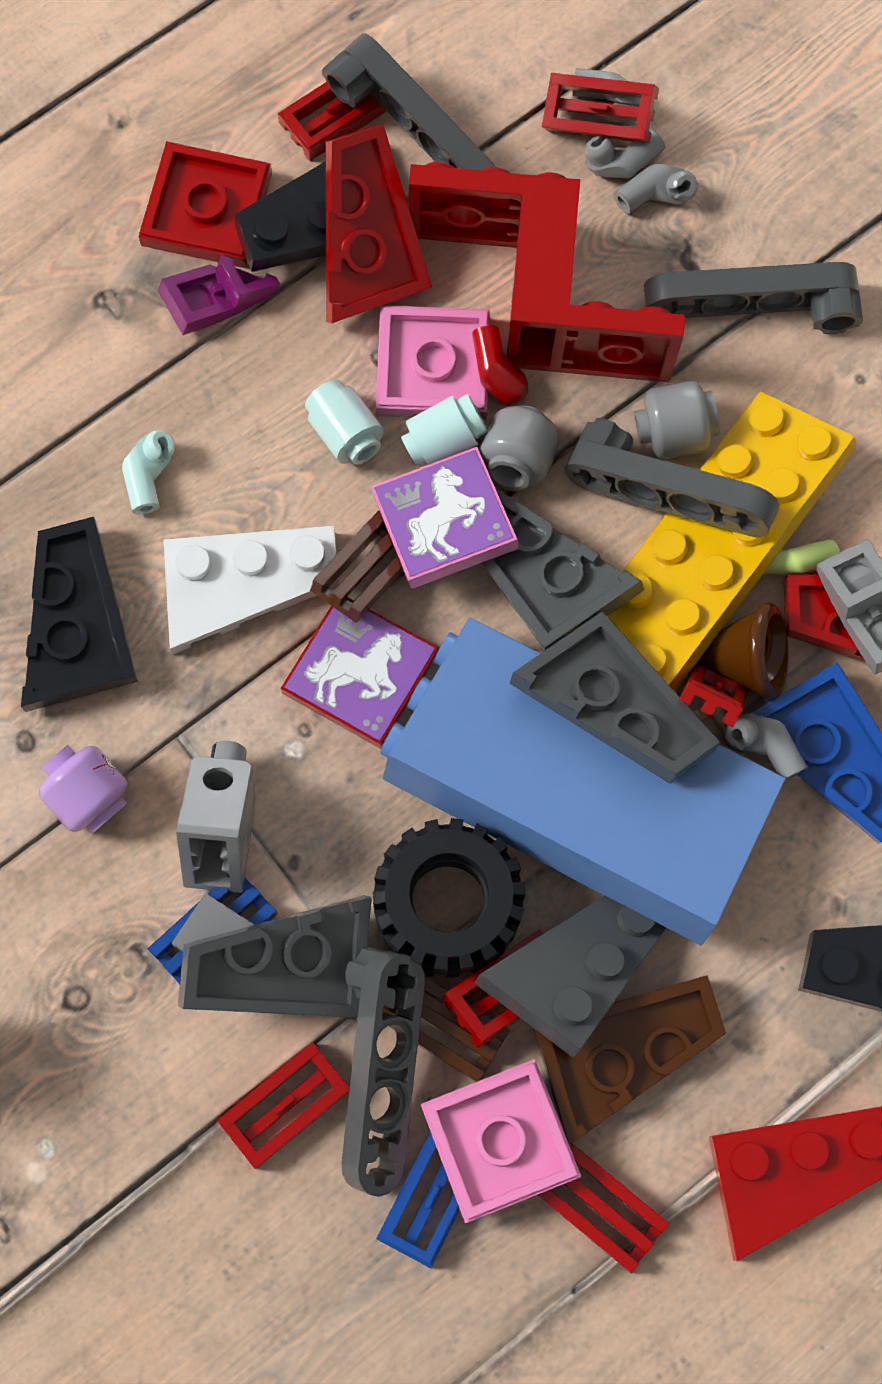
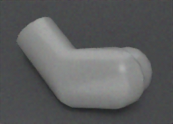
[584,129,665,179]
[613,164,698,214]

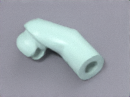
[122,430,175,515]

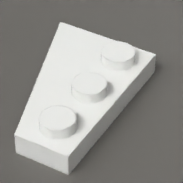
[163,526,339,655]

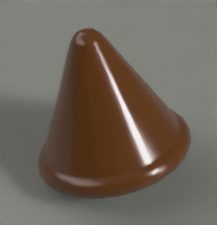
[697,602,789,701]

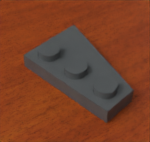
[481,490,645,650]
[509,612,720,784]
[178,895,372,1018]
[475,895,666,1058]

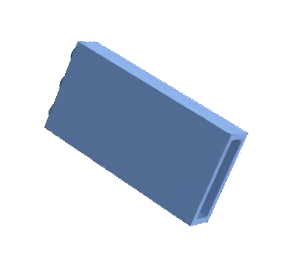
[380,617,786,946]

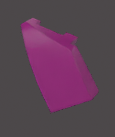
[158,255,280,335]

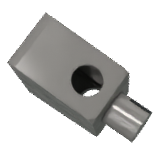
[176,741,255,893]

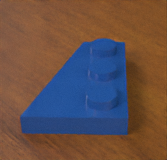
[750,663,882,844]

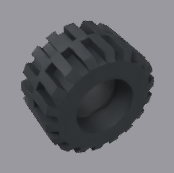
[373,818,526,978]

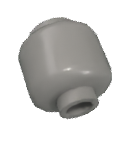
[634,380,720,459]
[479,406,559,491]

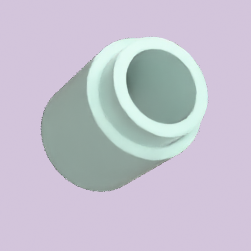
[305,380,384,465]
[401,393,488,466]

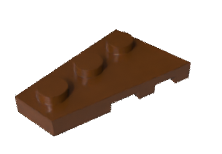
[533,975,726,1146]

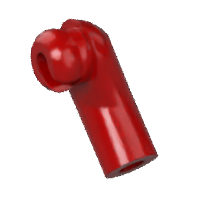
[472,325,528,406]

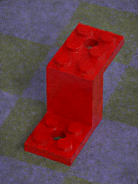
[409,162,685,382]

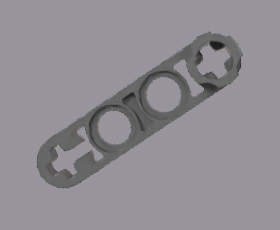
[321,33,496,170]
[644,262,863,334]
[564,418,780,537]
[341,947,425,1197]

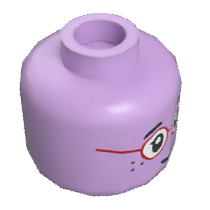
[39,745,128,834]

